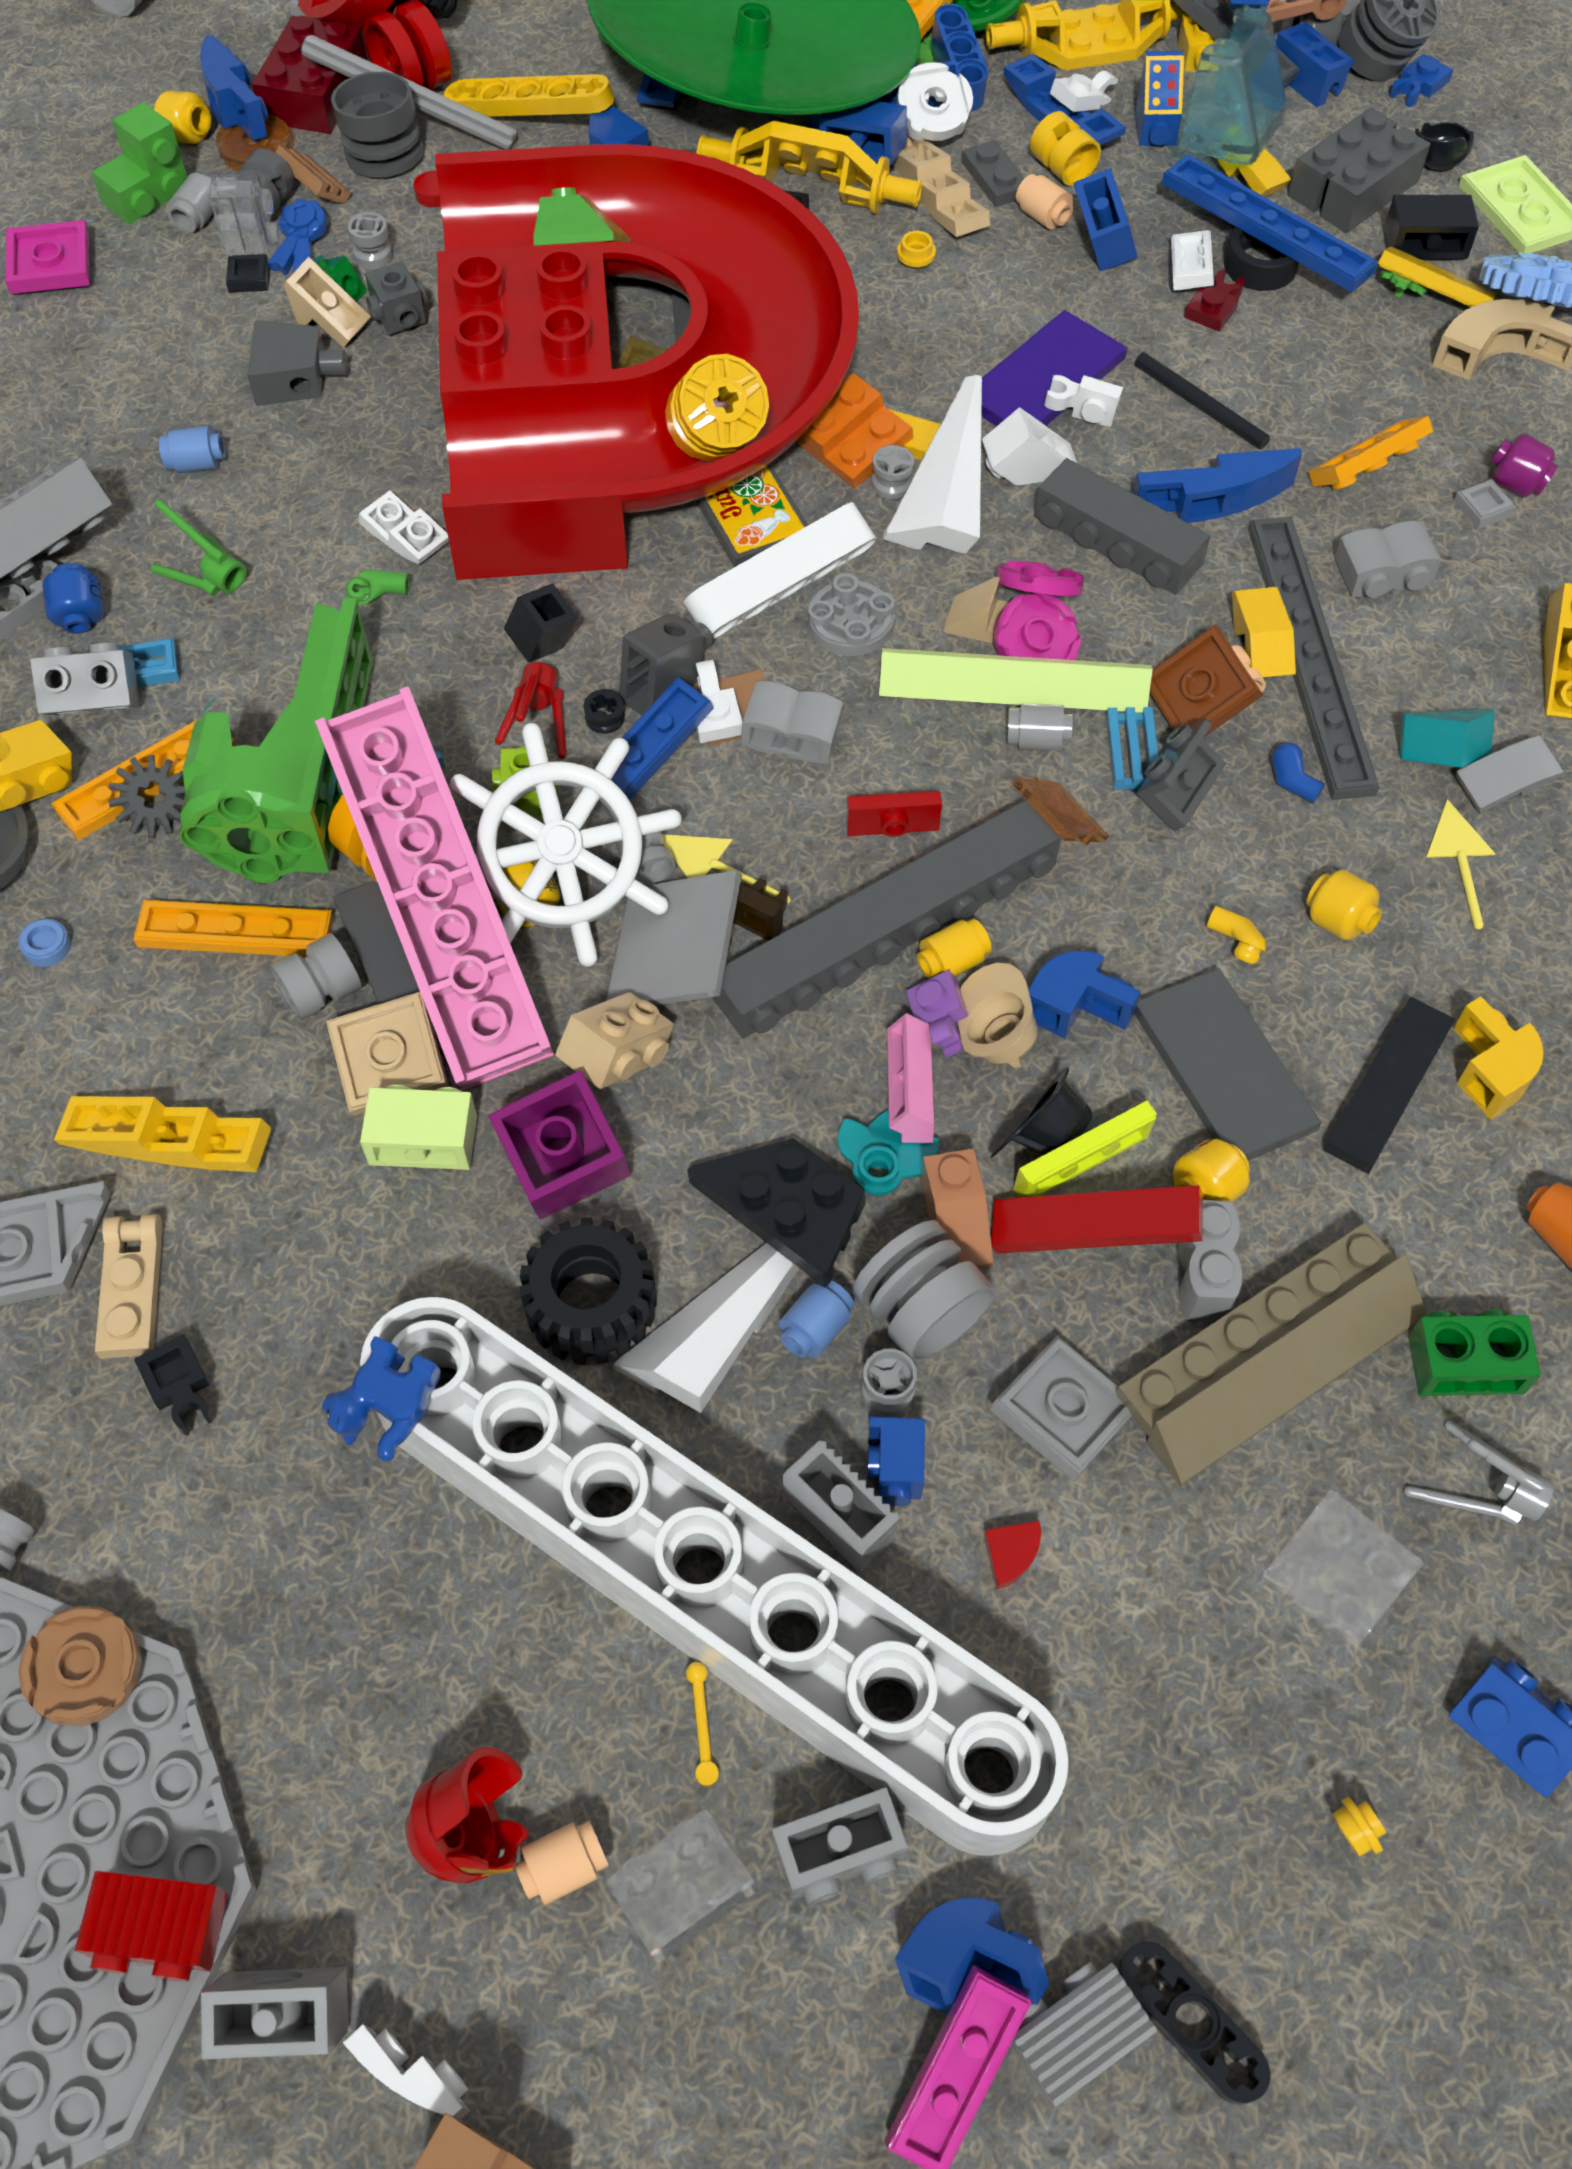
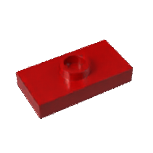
[846,791,942,837]

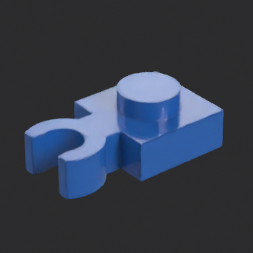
[1389,54,1453,107]

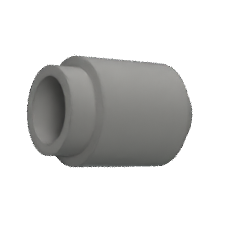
[168,173,222,233]
[1007,704,1073,751]

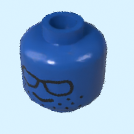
[42,563,104,634]

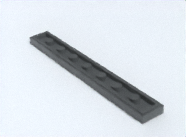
[1248,516,1379,800]

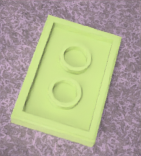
[1459,155,1572,253]

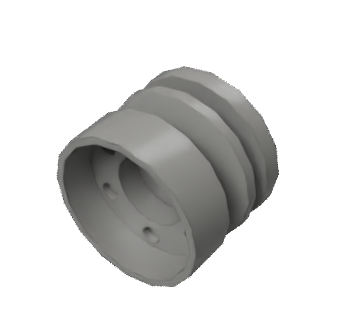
[853,1220,997,1363]

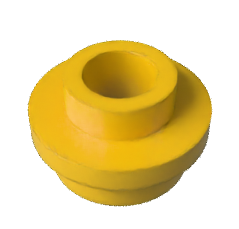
[897,231,936,268]
[1331,1796,1386,1858]

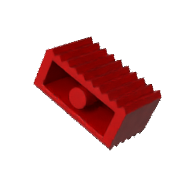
[74,1871,228,1982]

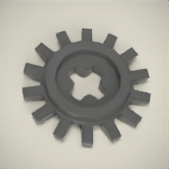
[108,755,185,838]

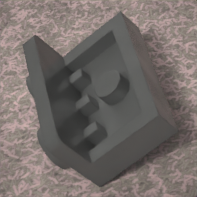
[1137,718,1227,831]

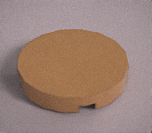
[18,1606,142,1727]

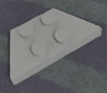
[0,1181,110,1306]

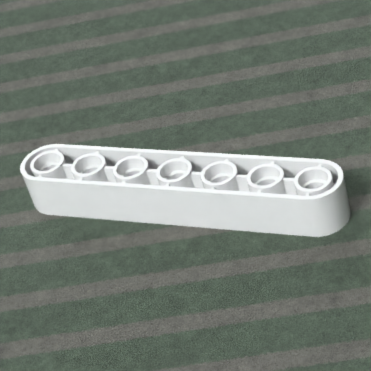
[360,1297,1068,1856]

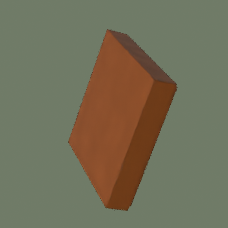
[1150,624,1263,737]

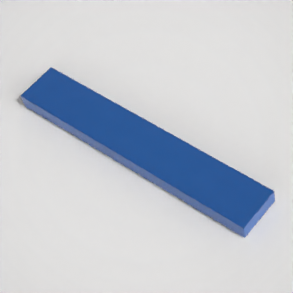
[1162,154,1378,293]

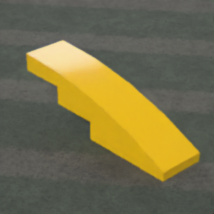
[54,1096,271,1172]

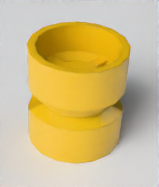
[1030,111,1101,186]

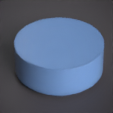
[18,919,71,967]

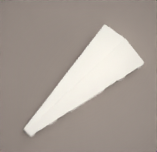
[883,375,982,553]
[613,1243,799,1413]

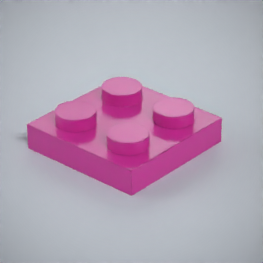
[5,220,90,294]

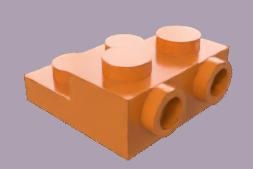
[797,373,914,489]

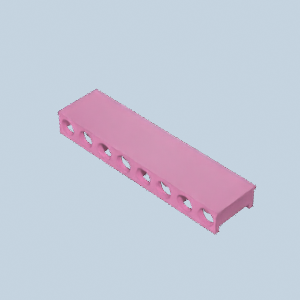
[315,686,555,1091]

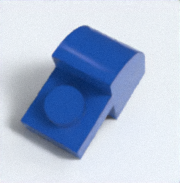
[1029,951,1141,1038]
[895,1898,1049,2015]

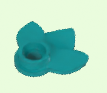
[837,1110,939,1196]

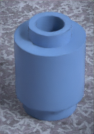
[159,425,226,473]
[778,1280,854,1358]

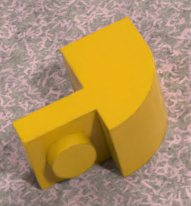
[1453,996,1544,1120]

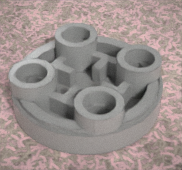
[807,573,895,656]

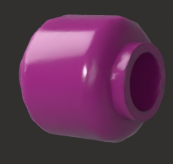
[1490,433,1558,498]

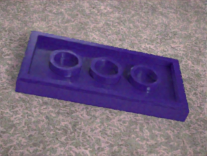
[981,310,1128,426]

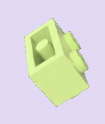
[360,1085,477,1170]

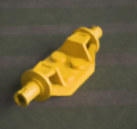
[985,0,1185,70]
[696,121,923,214]

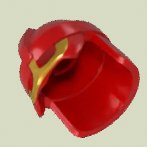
[405,1747,529,1883]

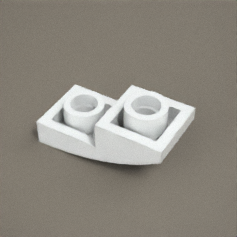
[359,490,449,564]
[343,2024,470,2119]

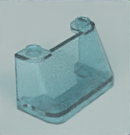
[1178,4,1287,164]

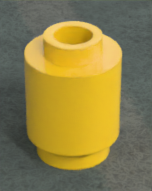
[917,919,992,979]

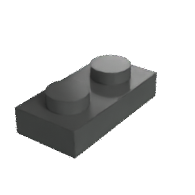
[961,140,1025,208]

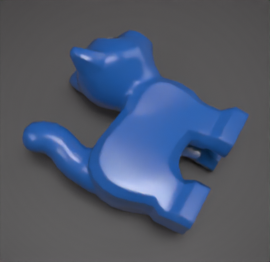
[322,1336,441,1461]

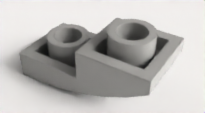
[1456,735,1564,814]

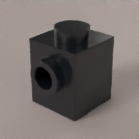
[504,583,578,663]

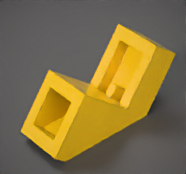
[1232,587,1296,677]

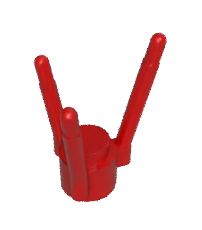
[495,662,567,759]

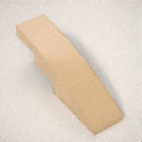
[892,135,990,237]

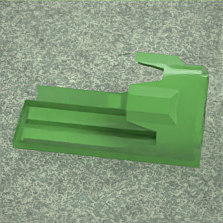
[179,598,373,884]

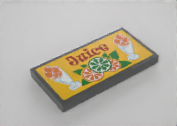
[695,463,808,567]

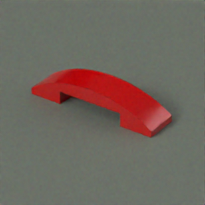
[298,0,394,31]

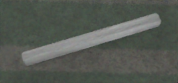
[302,35,516,150]

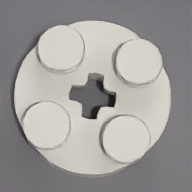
[896,62,973,141]

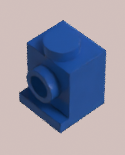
[867,1416,925,1506]

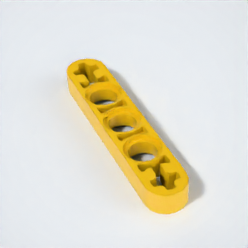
[443,74,615,117]

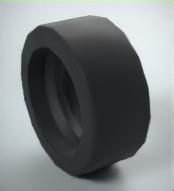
[1224,227,1299,291]

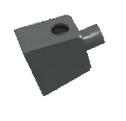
[247,320,347,406]
[619,613,713,716]

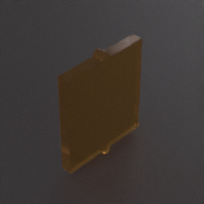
[1013,777,1109,845]

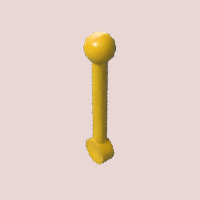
[686,1661,719,1786]

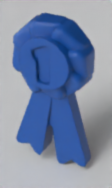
[268,199,328,275]

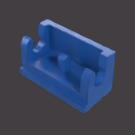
[1275,22,1354,108]

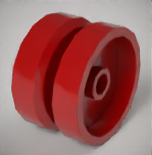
[363,0,452,90]

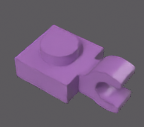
[906,970,968,1058]

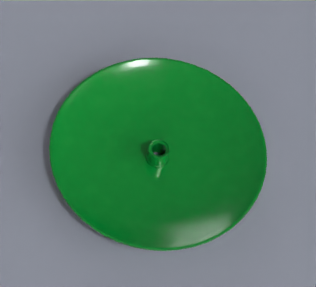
[586,0,921,115]

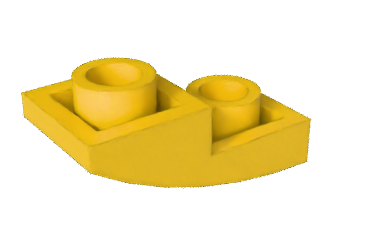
[1209,132,1291,197]

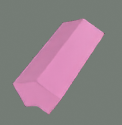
[887,1013,934,1143]

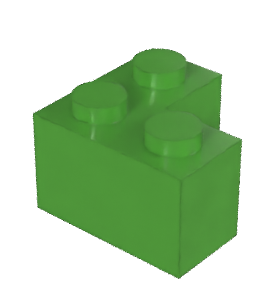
[91,102,187,224]

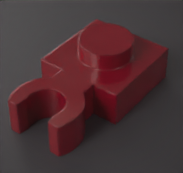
[1184,270,1245,332]

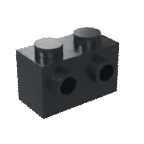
[1384,195,1479,259]

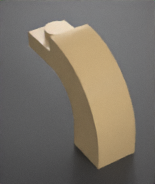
[1432,299,1572,380]

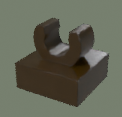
[733,878,787,941]

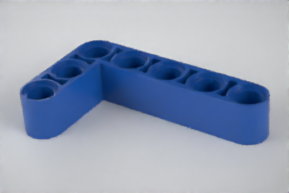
[810,4,988,130]

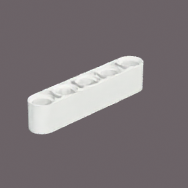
[683,502,877,639]

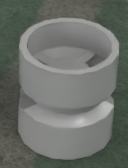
[269,933,362,1021]

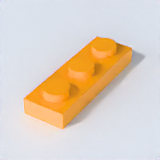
[1308,416,1434,490]

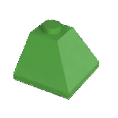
[533,188,631,245]

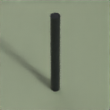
[1135,352,1270,450]

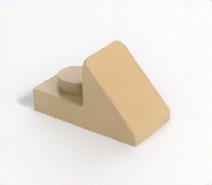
[283,257,371,348]
[943,577,1009,644]

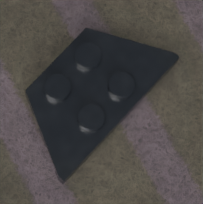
[687,1138,866,1288]

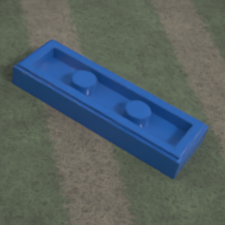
[593,677,714,800]

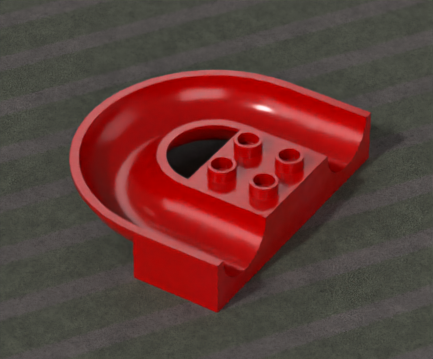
[435,144,859,580]

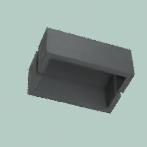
[1288,107,1430,234]

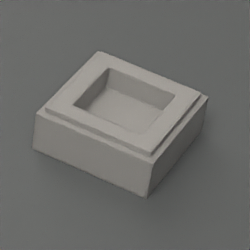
[1454,479,1516,529]

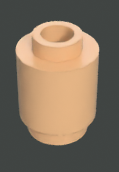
[1016,174,1073,230]
[515,1820,609,1906]

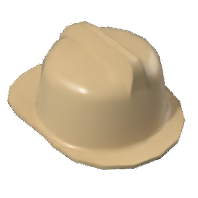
[958,962,1038,1069]

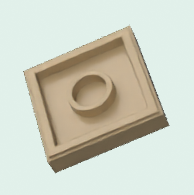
[326,992,449,1116]

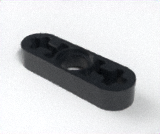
[1118,1942,1270,2105]

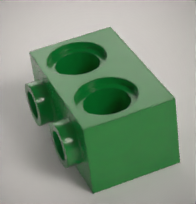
[1408,1310,1541,1396]

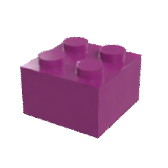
[488,1070,632,1220]

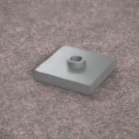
[990,1336,1133,1482]

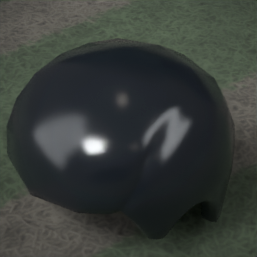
[1415,122,1474,170]

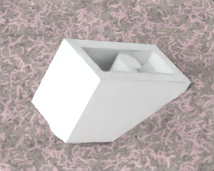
[982,407,1077,486]

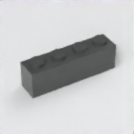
[1034,458,1211,595]

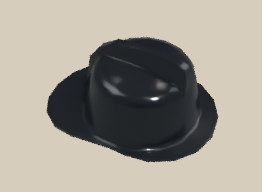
[990,1067,1093,1158]

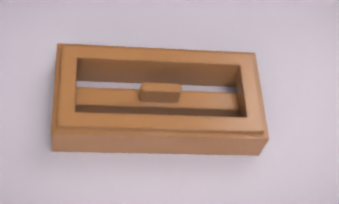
[275,145,351,204]

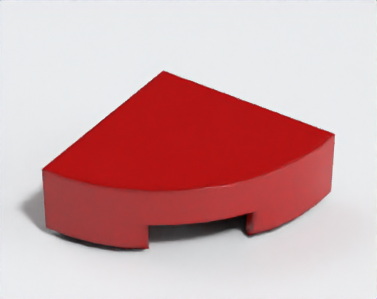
[984,1520,1041,1589]

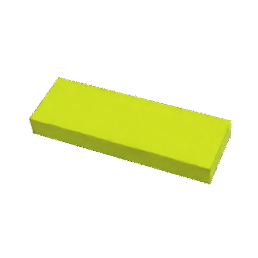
[1013,1100,1157,1198]

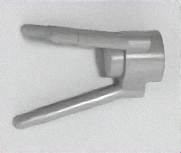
[1404,1420,1555,1526]

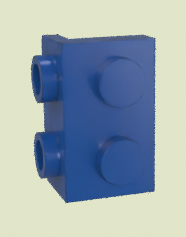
[1448,1655,1572,1799]

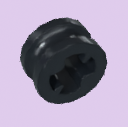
[583,689,625,734]

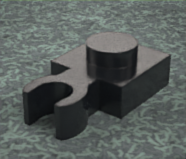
[134,1334,213,1436]

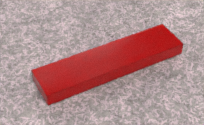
[991,1185,1203,1253]

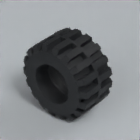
[519,1218,657,1365]

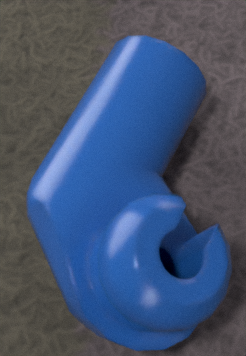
[1272,743,1325,804]

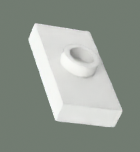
[1171,230,1214,291]

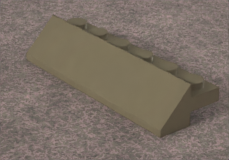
[1116,1222,1427,1487]

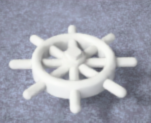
[450,723,682,967]

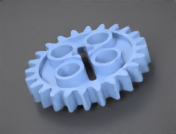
[1479,253,1572,307]

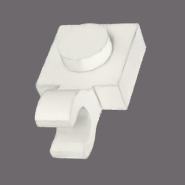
[1050,71,1118,112]
[1044,375,1123,427]
[695,660,742,744]

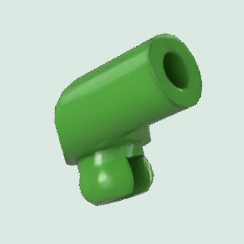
[346,569,411,605]

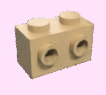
[555,992,674,1089]

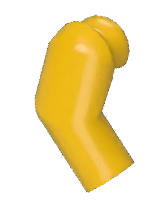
[1206,905,1267,965]

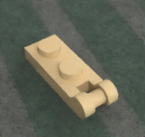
[95,1214,163,1359]

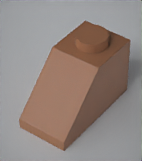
[920,1148,993,1268]

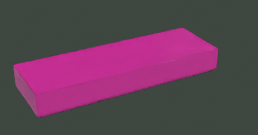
[885,1965,1032,2169]

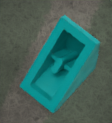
[1399,709,1495,768]

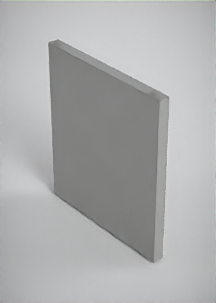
[606,870,742,1005]

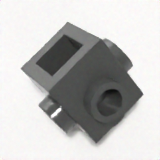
[365,261,428,335]

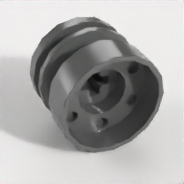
[1338,0,1440,81]
[331,71,424,178]

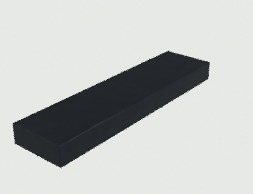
[1323,997,1455,1174]

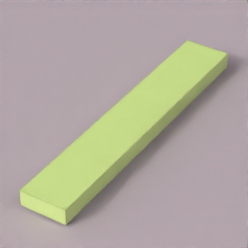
[879,648,1153,713]

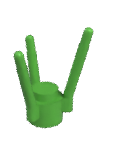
[151,499,247,596]

